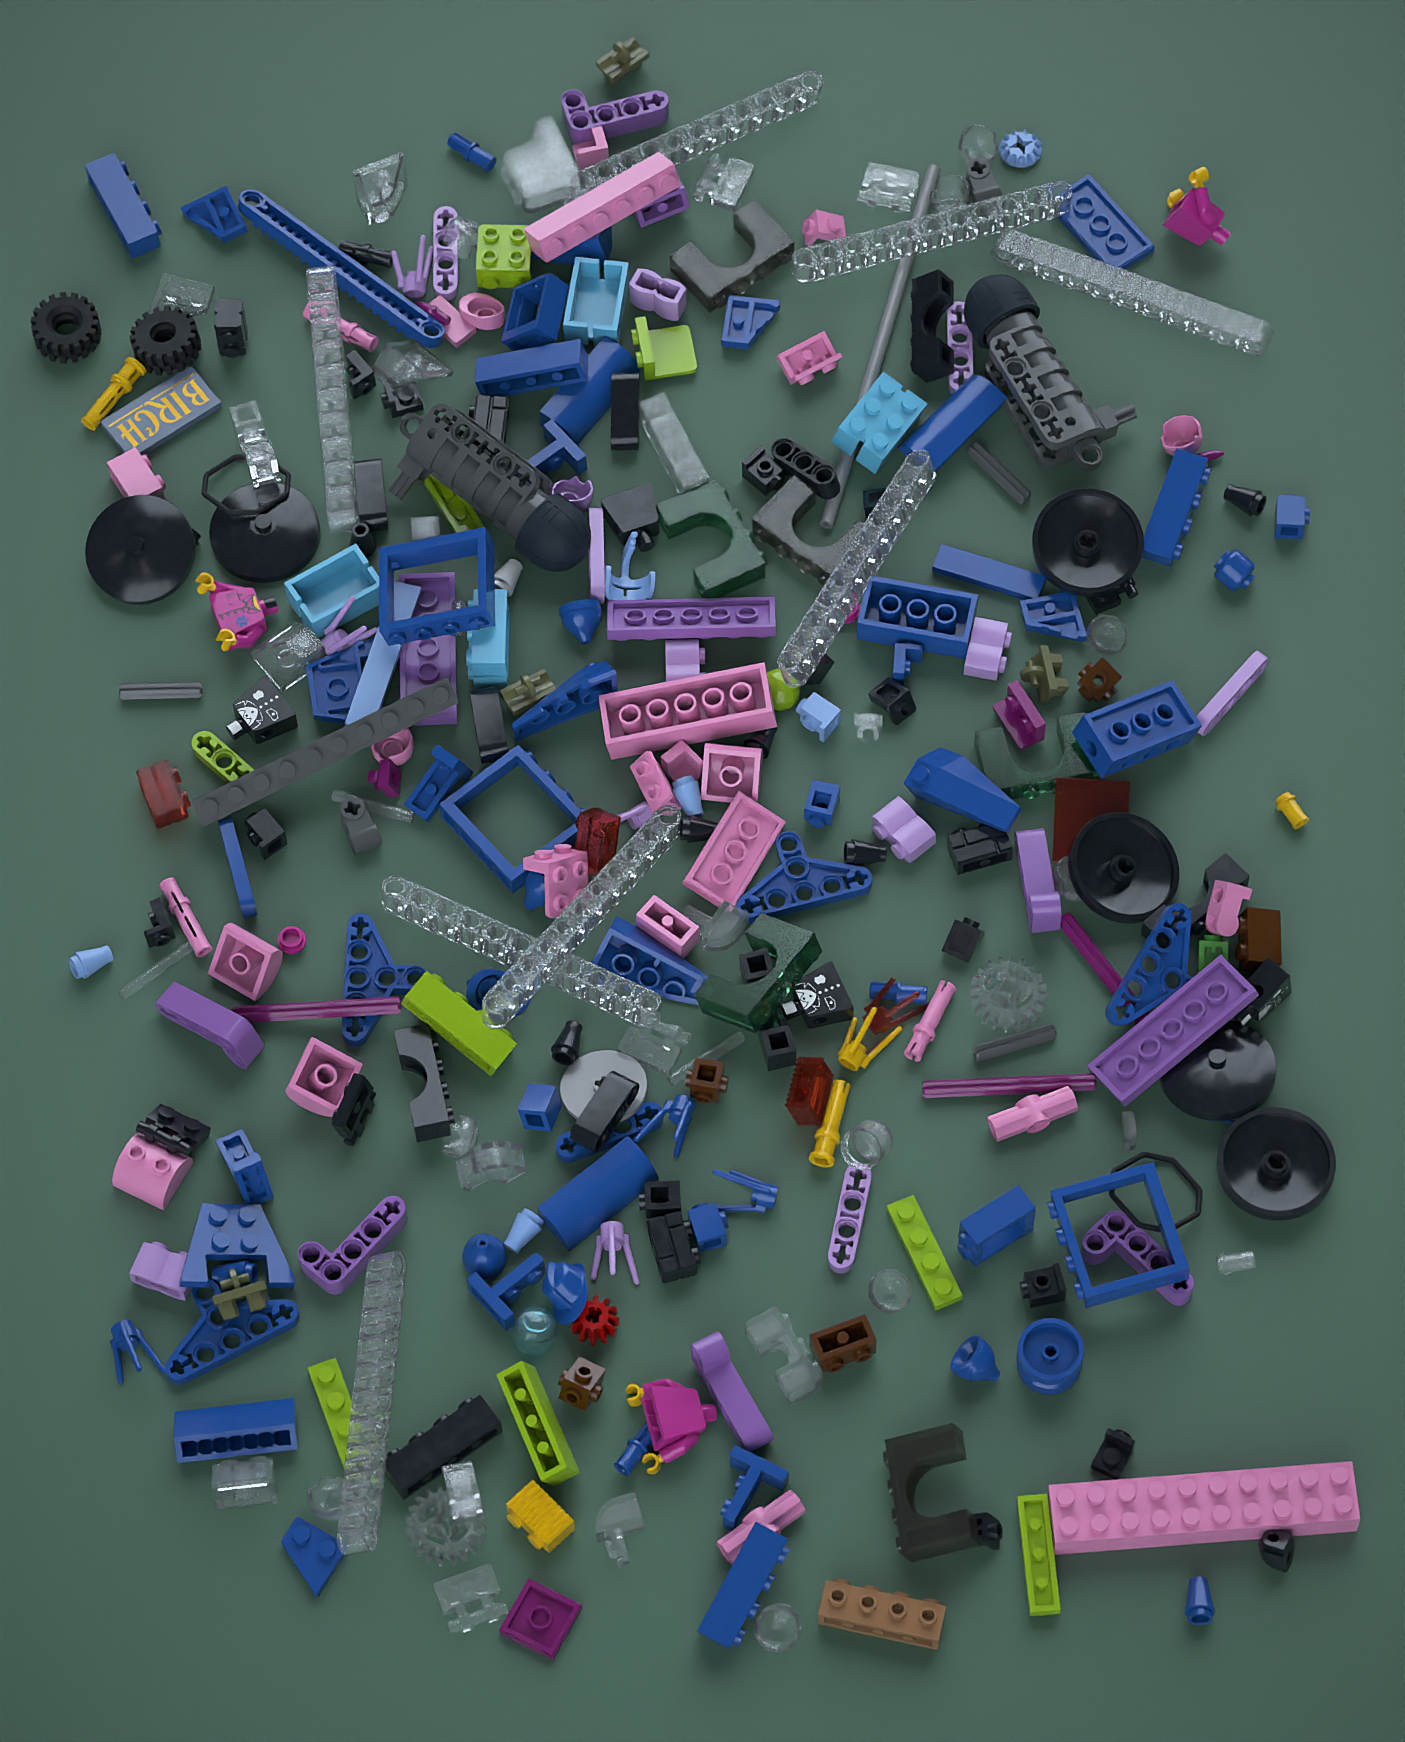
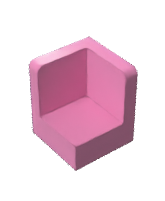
[572,126,609,169]
[661,740,703,782]

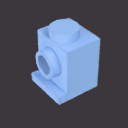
[796,692,841,743]

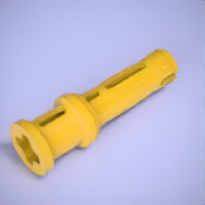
[81,357,146,430]
[809,1080,851,1168]

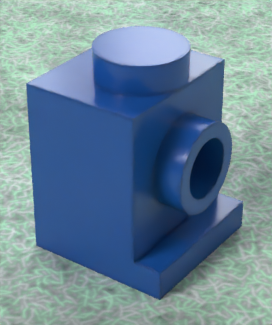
[804,780,840,828]

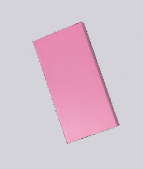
[682,791,786,915]

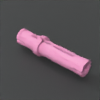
[303,302,379,353]
[159,877,213,957]
[904,980,956,1062]

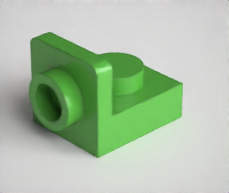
[1197,935,1228,974]

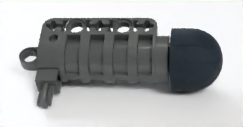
[964,275,1137,471]
[388,404,591,572]

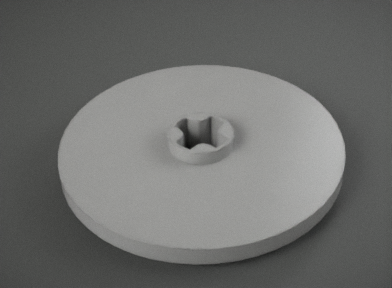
[560,1050,648,1122]

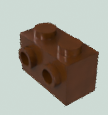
[1235,907,1282,972]
[809,1314,876,1374]

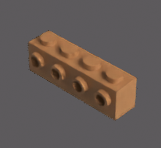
[818,1579,946,1650]

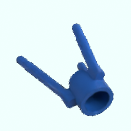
[633,1094,696,1157]
[712,1169,779,1213]
[110,1320,166,1384]

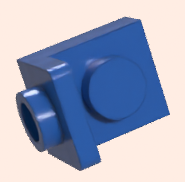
[893,642,923,686]

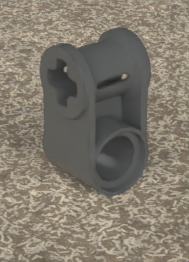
[965,157,1003,212]
[340,797,382,855]

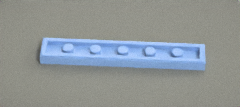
[345,581,422,726]

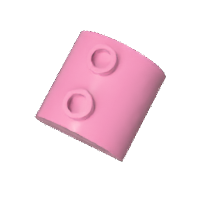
[701,743,763,803]
[208,923,283,1001]
[285,1037,363,1117]
[112,1133,194,1211]

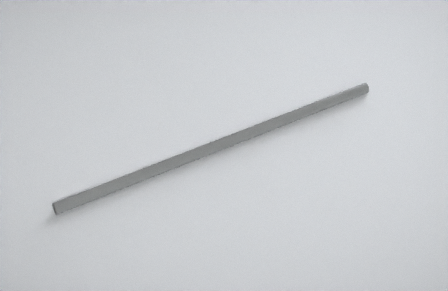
[820,164,940,529]

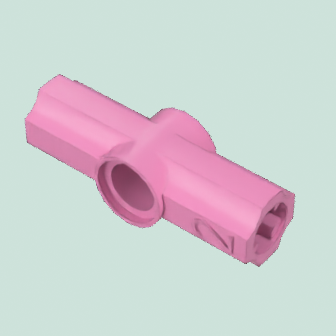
[987,1086,1078,1142]
[717,1490,806,1564]

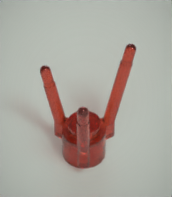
[862,977,929,1035]

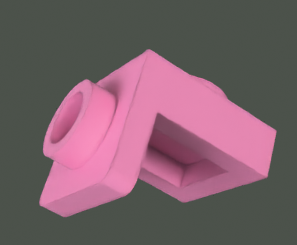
[802,209,846,246]

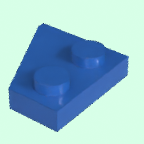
[721,295,780,349]
[1019,592,1087,642]

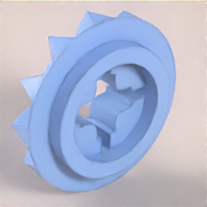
[999,129,1042,168]

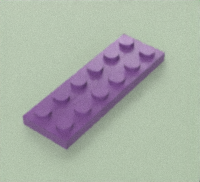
[399,572,457,726]
[607,597,776,641]
[1087,955,1259,1107]

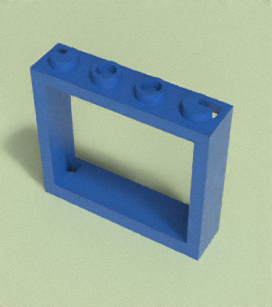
[379,527,495,646]
[439,745,592,893]
[1047,1162,1189,1308]

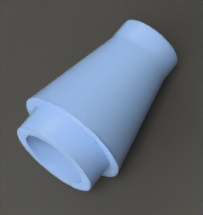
[672,775,704,818]
[68,945,114,979]
[503,1208,544,1254]

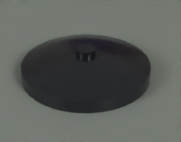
[209,482,320,583]
[1032,488,1144,597]
[85,495,196,605]
[1068,812,1180,924]
[1159,1020,1276,1121]
[1217,1107,1336,1221]

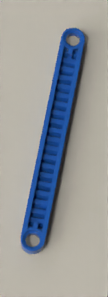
[238,189,445,348]

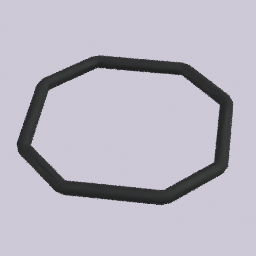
[201,454,291,515]
[1109,1152,1202,1233]

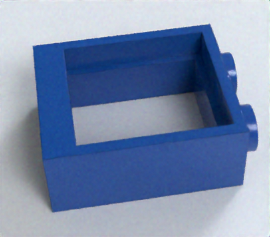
[501,273,569,351]
[957,1185,1036,1267]

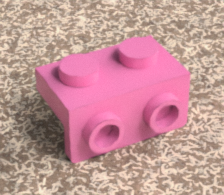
[776,331,843,386]
[629,751,682,815]

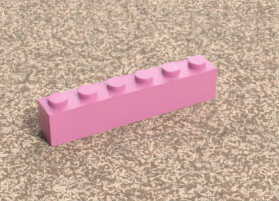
[524,152,681,263]

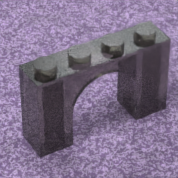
[670,199,794,313]
[752,475,880,594]
[883,1423,981,1563]

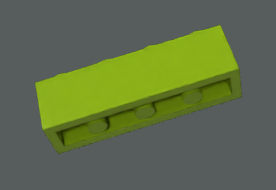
[401,971,517,1077]
[496,1361,580,1487]

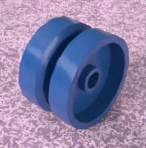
[1016,1318,1084,1395]

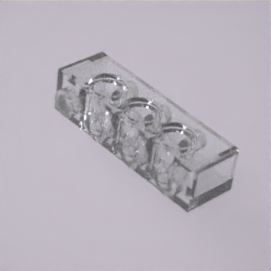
[639,393,710,505]

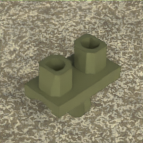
[596,37,649,85]
[1020,645,1069,703]
[500,668,556,716]
[212,1268,266,1321]

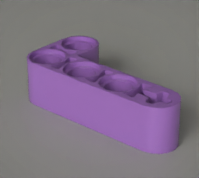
[561,89,669,144]
[1014,828,1061,933]
[154,982,265,1069]
[297,1196,408,1295]
[1081,1210,1194,1306]
[691,1331,774,1452]

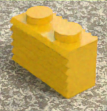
[506,1480,575,1553]

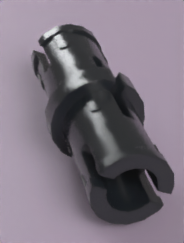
[338,240,393,268]

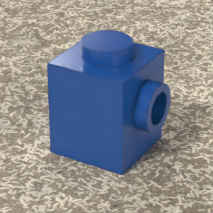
[1274,494,1310,539]
[518,1083,562,1132]
[688,1202,729,1253]

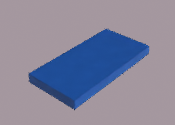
[1046,174,1155,278]

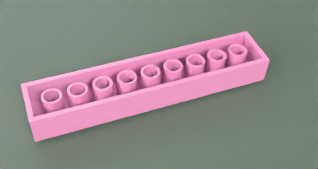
[1048,1461,1360,1555]

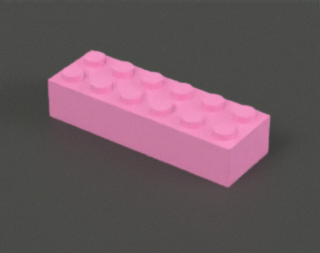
[598,662,777,760]

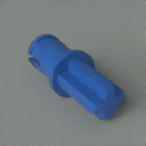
[447,133,497,172]
[869,981,927,1004]
[614,1422,652,1476]

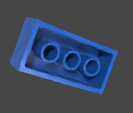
[857,575,978,659]

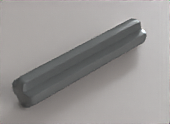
[968,442,1031,504]
[119,681,202,700]
[972,1023,1057,1062]

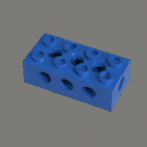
[1072,680,1202,778]

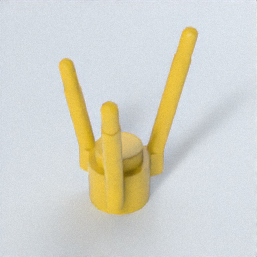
[838,1007,902,1071]

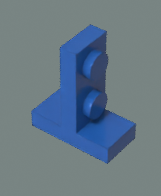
[514,419,587,485]
[404,744,473,822]
[215,1129,274,1204]
[467,1252,545,1331]
[720,1445,789,1531]

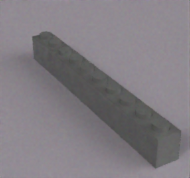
[191,677,459,827]

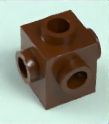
[1077,657,1122,703]
[685,1057,729,1104]
[558,1356,606,1411]

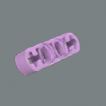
[433,206,458,301]
[947,301,973,394]
[588,508,605,605]
[1197,651,1269,736]
[828,1163,871,1274]

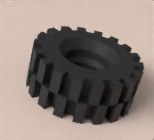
[31,292,101,364]
[130,306,202,376]

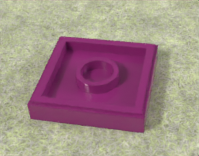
[499,1578,583,1660]

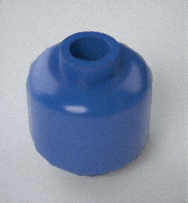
[1213,550,1255,591]

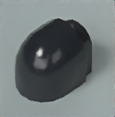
[1258,1530,1294,1573]

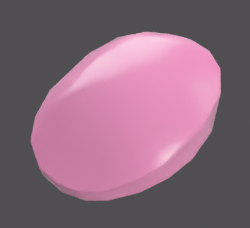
[459,293,506,330]

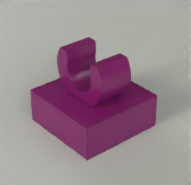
[367,759,402,798]

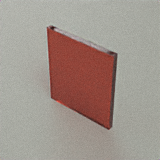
[1052,776,1130,862]

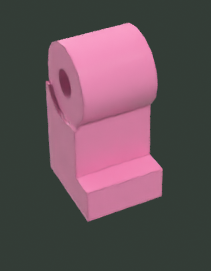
[1205,880,1252,937]

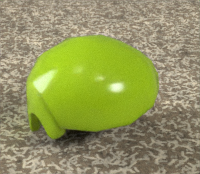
[767,668,800,711]

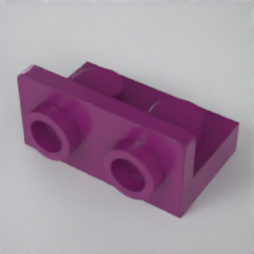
[993,680,1046,751]

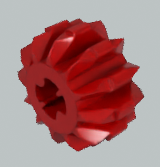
[571,1294,620,1347]

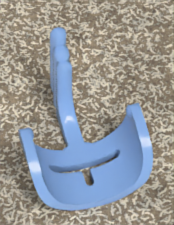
[605,531,655,600]

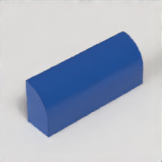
[539,336,641,445]
[898,375,1007,479]
[538,1136,659,1251]
[174,1398,298,1463]

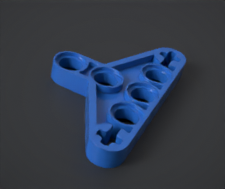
[736,831,872,924]
[1105,903,1193,1026]
[342,913,426,1047]
[165,1279,300,1385]

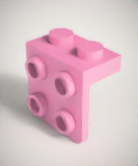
[523,844,589,918]

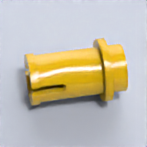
[1275,792,1309,830]

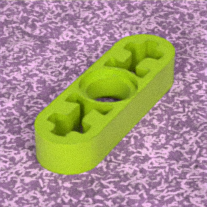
[192,731,254,783]

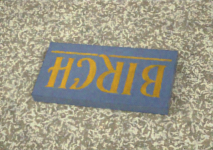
[100,366,222,456]

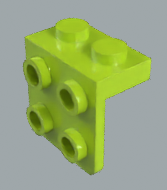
[476,224,532,289]
[631,316,697,381]

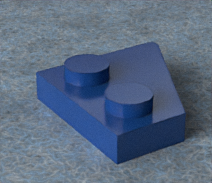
[181,186,248,243]
[281,1516,349,1597]

